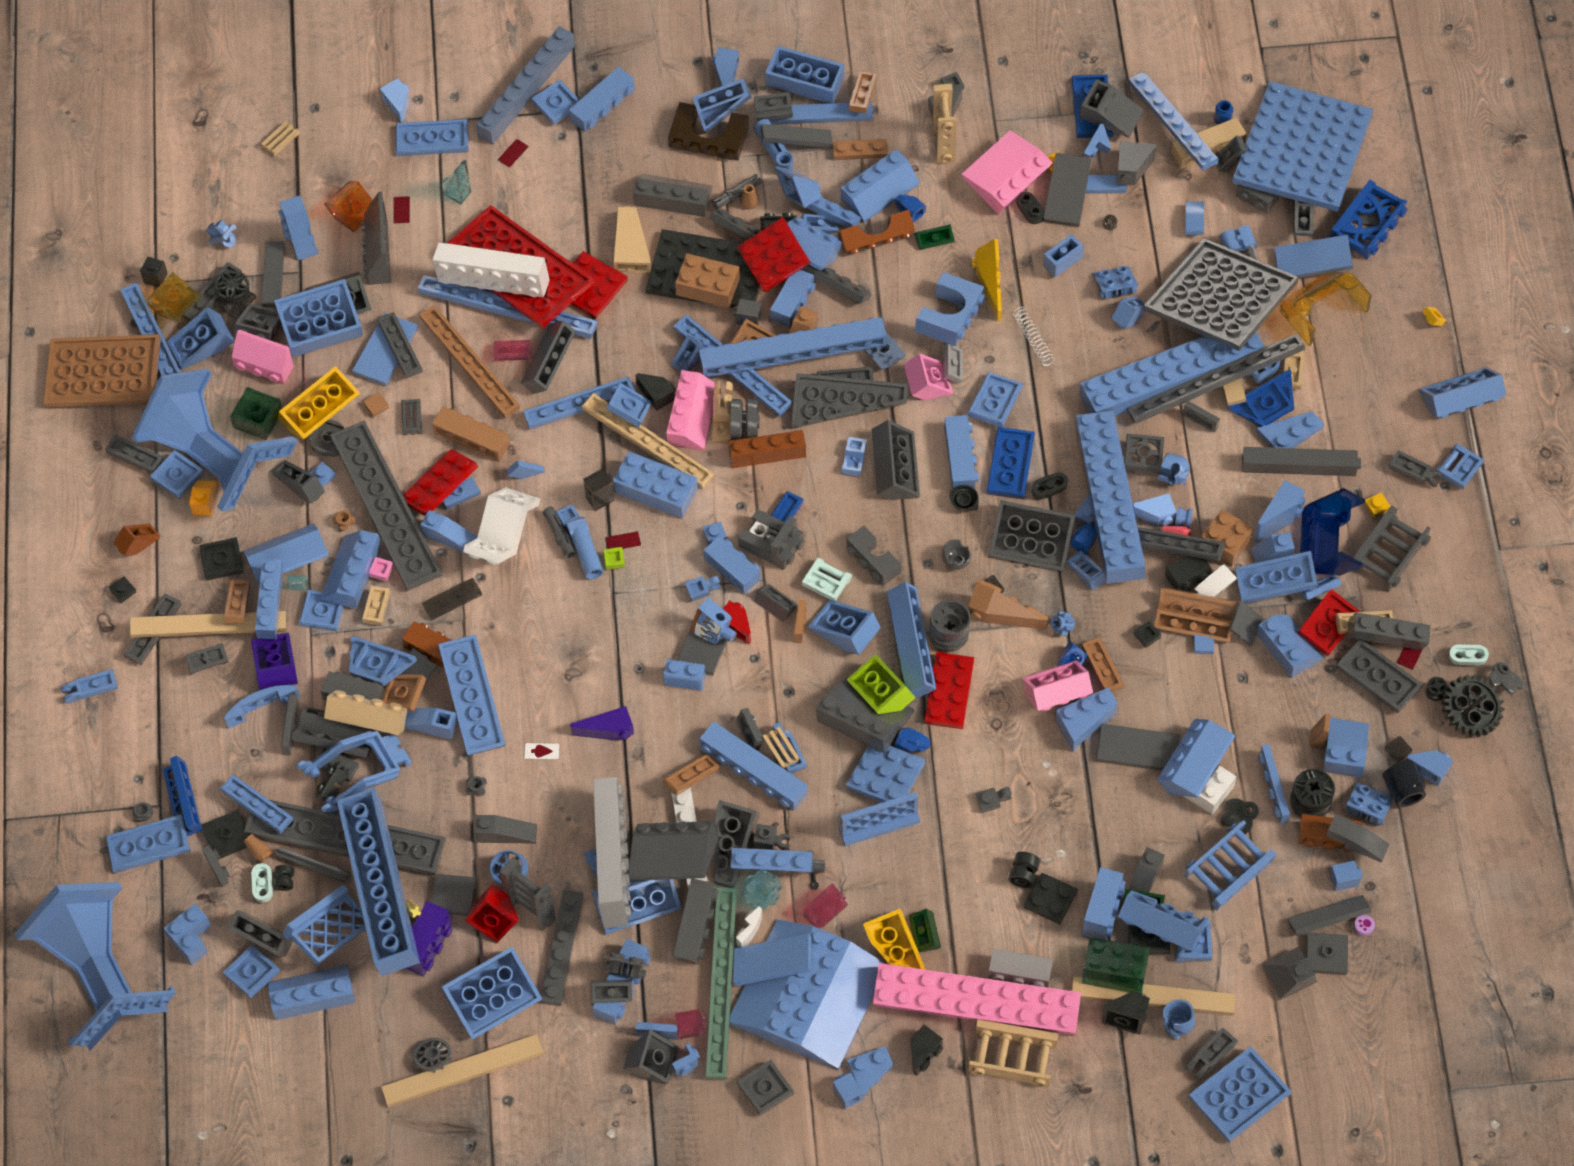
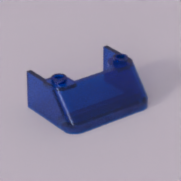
[1300,488,1365,576]

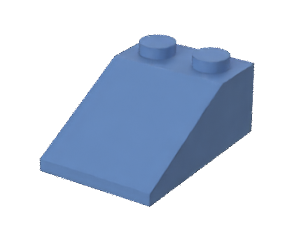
[167,307,235,369]
[1254,480,1306,543]
[808,600,881,655]
[1323,718,1369,778]

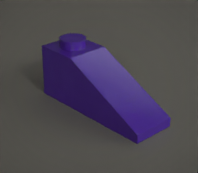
[570,706,634,740]

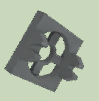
[1124,433,1164,473]

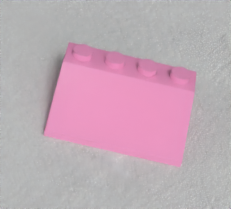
[961,130,1053,214]

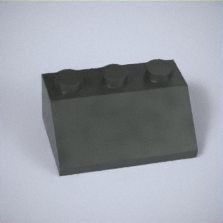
[306,272,371,314]

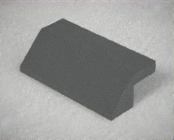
[291,707,379,758]

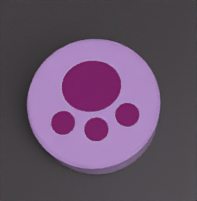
[1354,915,1375,936]

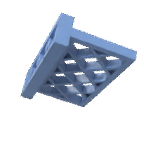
[839,792,920,847]
[282,885,366,965]

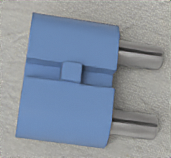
[1220,225,1258,259]

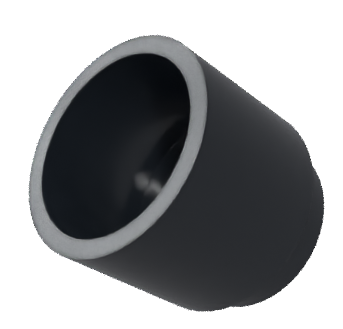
[1382,761,1426,807]

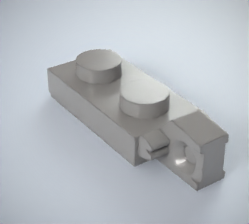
[943,342,963,384]

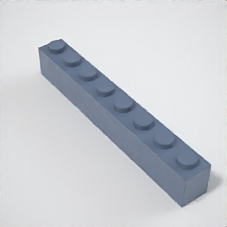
[476,26,575,145]

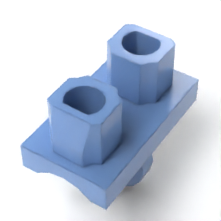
[205,220,237,248]

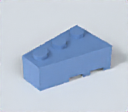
[693,78,751,133]

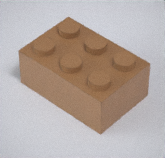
[675,254,740,308]

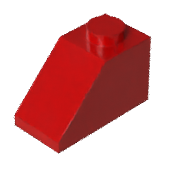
[723,600,751,644]

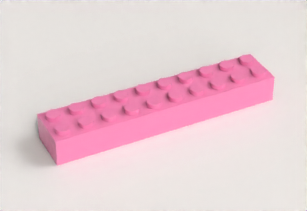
[873,963,1081,1035]

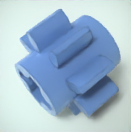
[1051,611,1075,635]

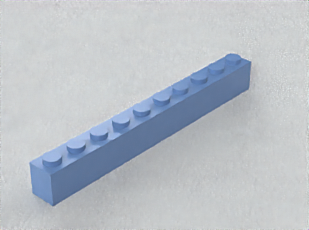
[699,317,887,378]

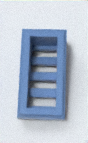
[1066,551,1106,590]

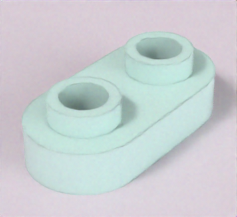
[1449,644,1489,666]
[251,863,273,903]

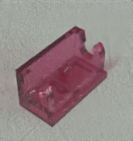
[803,883,848,929]

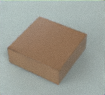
[363,392,389,417]

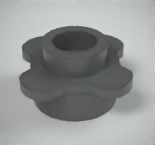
[466,776,487,796]

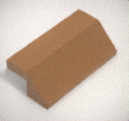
[1154,587,1238,643]

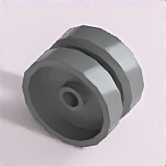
[730,399,760,440]

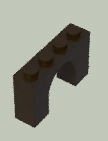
[668,102,749,161]

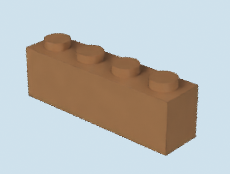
[432,406,510,462]

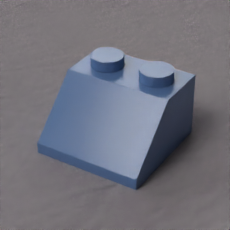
[775,166,822,208]

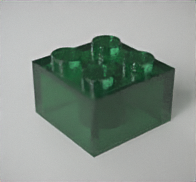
[230,387,283,440]

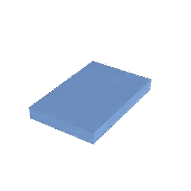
[968,372,1023,428]

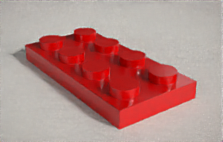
[403,449,478,516]
[925,652,975,729]

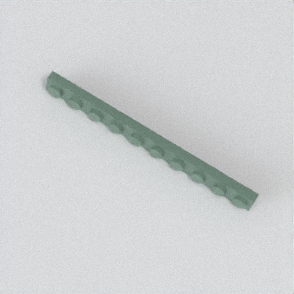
[706,888,737,1080]

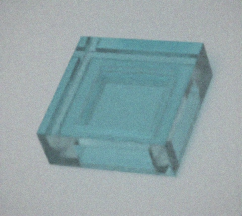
[287,575,309,591]

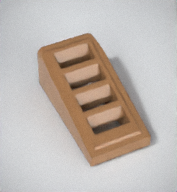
[1309,714,1330,749]

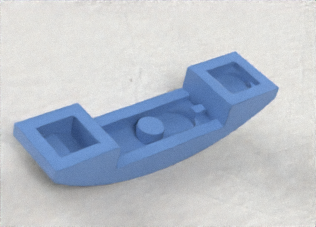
[224,685,300,729]

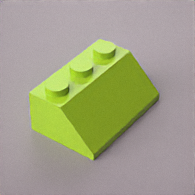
[847,654,916,714]

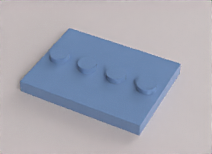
[1188,1046,1292,1143]

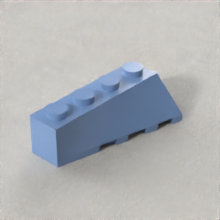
[1118,891,1210,951]

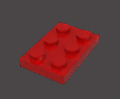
[1297,589,1360,656]

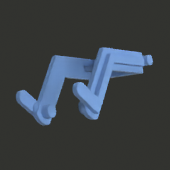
[296,731,412,813]

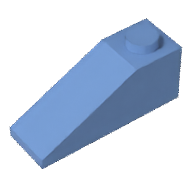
[712,47,739,87]
[420,510,478,554]

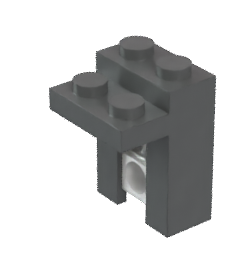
[738,508,805,570]

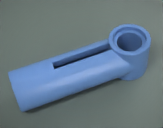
[754,119,794,170]
[566,517,604,579]

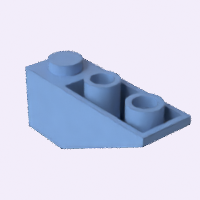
[405,708,458,740]

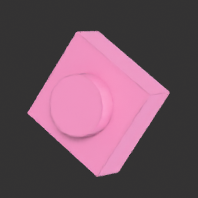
[368,557,394,582]

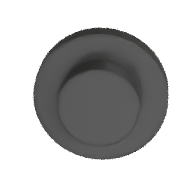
[133,802,153,822]

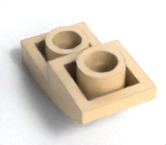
[1223,378,1246,406]

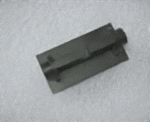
[760,213,797,231]
[316,762,349,802]

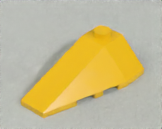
[972,239,1002,321]
[863,909,926,970]

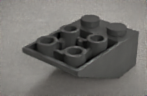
[1080,79,1144,138]

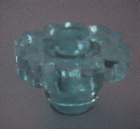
[741,870,782,910]

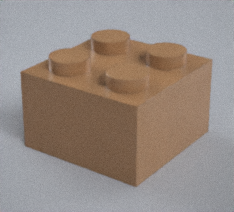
[1201,509,1254,566]

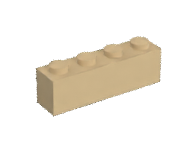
[1171,117,1247,169]
[324,690,407,735]

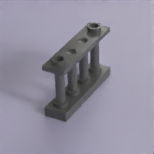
[1349,505,1431,592]
[500,857,556,931]

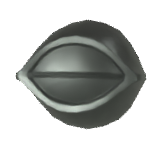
[950,485,979,512]

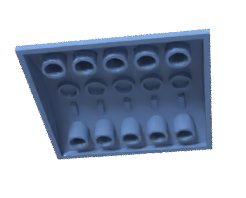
[730,919,886,1070]

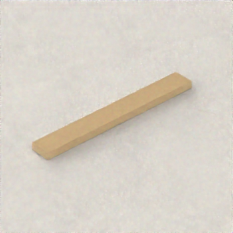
[582,393,714,490]
[130,611,286,638]
[1072,976,1236,1016]
[382,1034,544,1107]

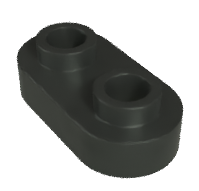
[1017,192,1044,224]
[1032,472,1068,499]

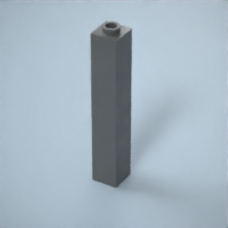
[1242,447,1361,476]

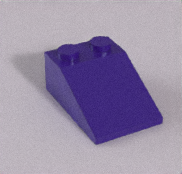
[251,632,298,691]

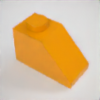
[189,480,218,516]

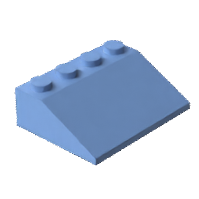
[274,279,363,357]
[440,947,542,1040]

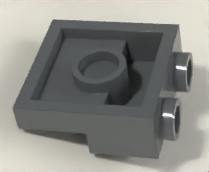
[235,303,281,341]

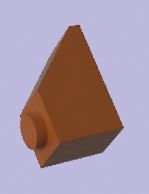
[113,524,161,556]

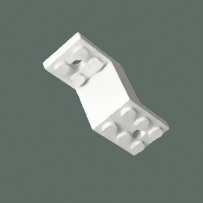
[463,487,541,565]

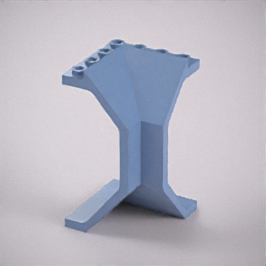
[131,369,298,511]
[15,882,176,1051]

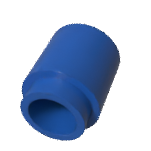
[1214,100,1233,124]

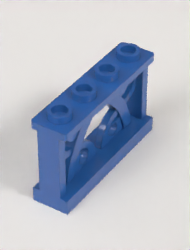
[1330,180,1408,260]

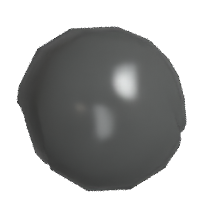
[942,539,971,570]

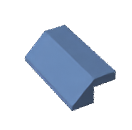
[243,524,329,583]

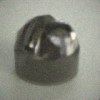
[1103,214,1118,230]

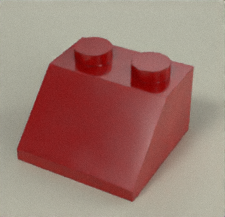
[465,884,519,943]

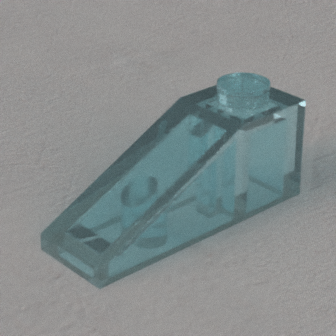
[442,160,472,204]

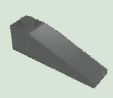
[713,800,760,887]

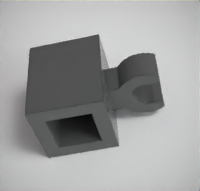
[754,824,790,850]

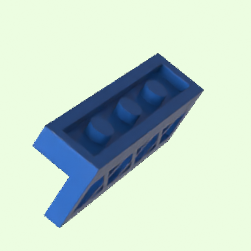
[162,755,202,836]

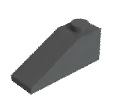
[1293,200,1313,236]
[271,460,325,504]
[475,815,537,844]

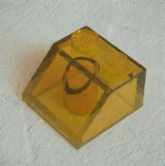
[148,272,201,322]

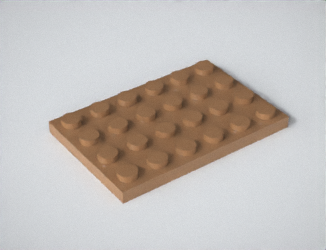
[43,334,161,407]

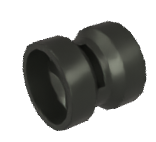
[273,865,295,891]

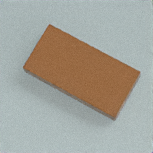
[794,600,807,643]

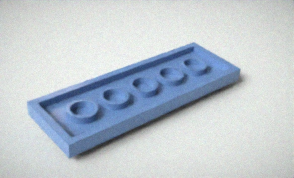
[438,634,506,756]

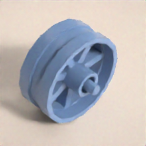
[490,850,528,885]

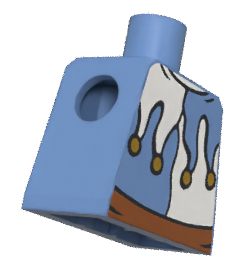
[690,597,737,644]

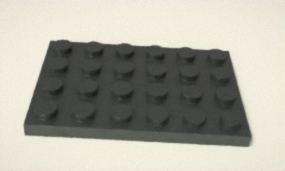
[646,229,760,308]

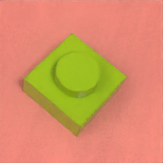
[603,547,625,570]

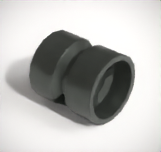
[1008,851,1040,888]

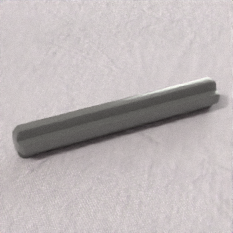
[276,847,351,883]

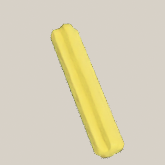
[406,900,421,918]

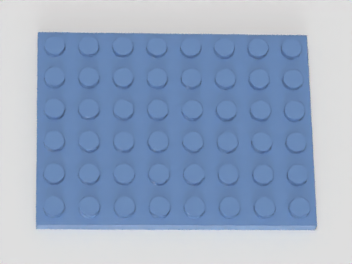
[1232,81,1374,212]

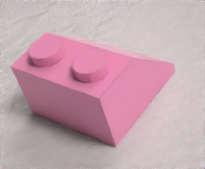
[904,353,953,400]

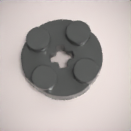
[309,420,344,457]

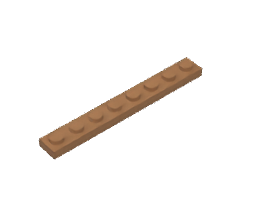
[419,305,520,418]

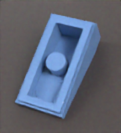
[800,214,839,234]

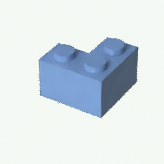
[163,904,211,965]

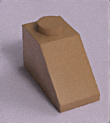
[789,306,818,334]

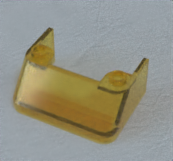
[1280,272,1372,346]

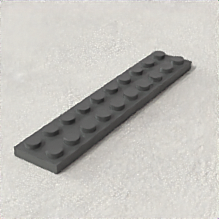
[330,420,442,591]
[244,799,446,876]

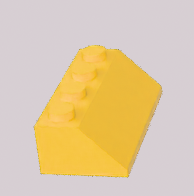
[278,366,360,440]

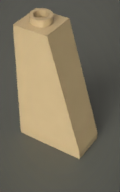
[614,206,651,273]

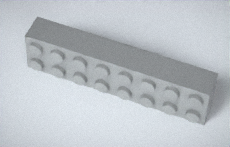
[593,777,632,929]

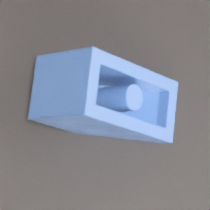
[380,78,410,122]
[1133,494,1177,527]

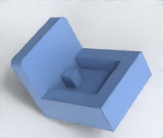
[672,1043,700,1077]

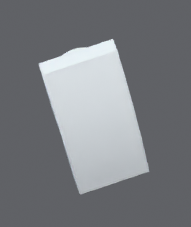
[1195,565,1237,597]
[736,906,762,948]

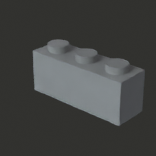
[988,949,1053,988]

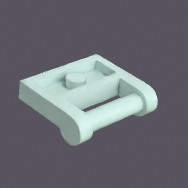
[802,558,852,601]

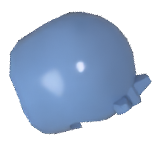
[1158,453,1190,485]
[1163,999,1196,1040]

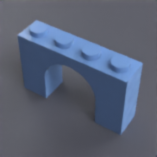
[914,272,986,346]

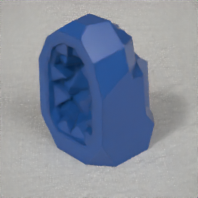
[895,194,926,222]
[1070,523,1097,554]
[1057,641,1088,666]
[895,728,931,752]

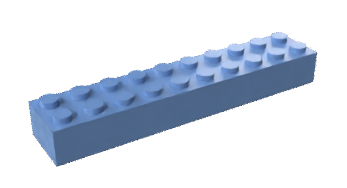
[1079,332,1265,416]
[1076,411,1145,584]
[337,787,420,976]

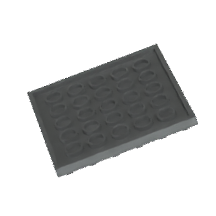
[1144,238,1298,351]

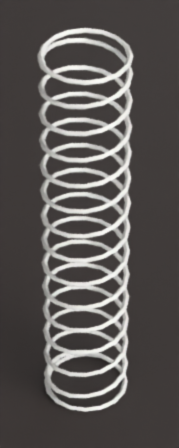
[1013,307,1055,366]

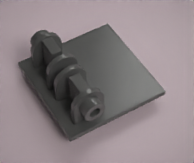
[603,952,649,979]

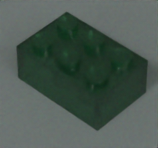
[1082,937,1150,993]

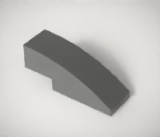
[1326,814,1389,862]

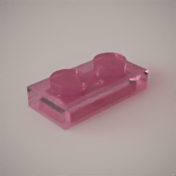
[494,340,532,361]

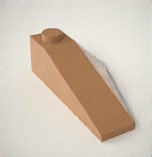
[968,579,1048,629]

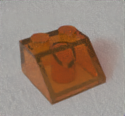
[324,181,373,232]

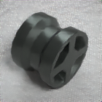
[1426,677,1447,701]

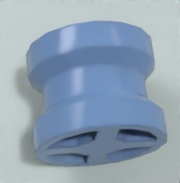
[1175,507,1193,528]

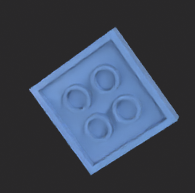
[846,746,925,809]

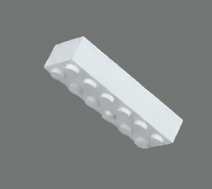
[432,242,550,298]

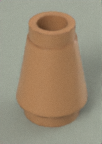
[741,184,759,209]
[244,834,273,863]

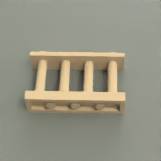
[932,84,957,163]
[969,1019,1058,1087]

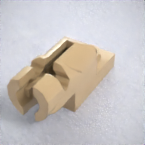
[712,381,733,443]

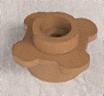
[332,510,355,531]

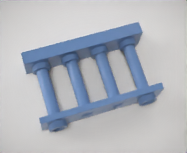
[1184,820,1277,910]

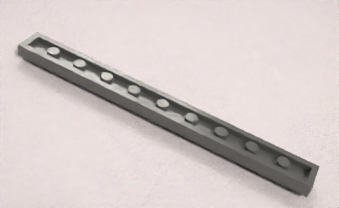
[709,209,871,303]
[1127,333,1305,424]

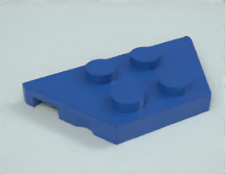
[1227,369,1295,427]

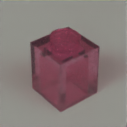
[675,1009,707,1039]

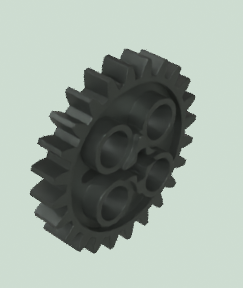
[1441,674,1505,738]

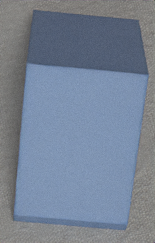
[671,333,704,372]

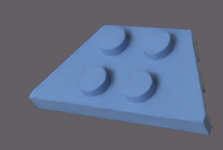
[349,636,417,686]

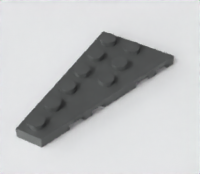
[791,373,908,429]

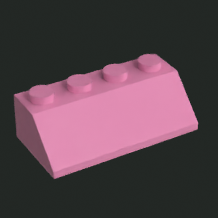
[666,370,714,451]

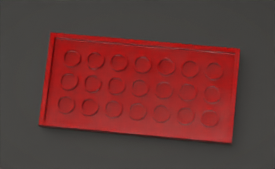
[447,205,594,329]

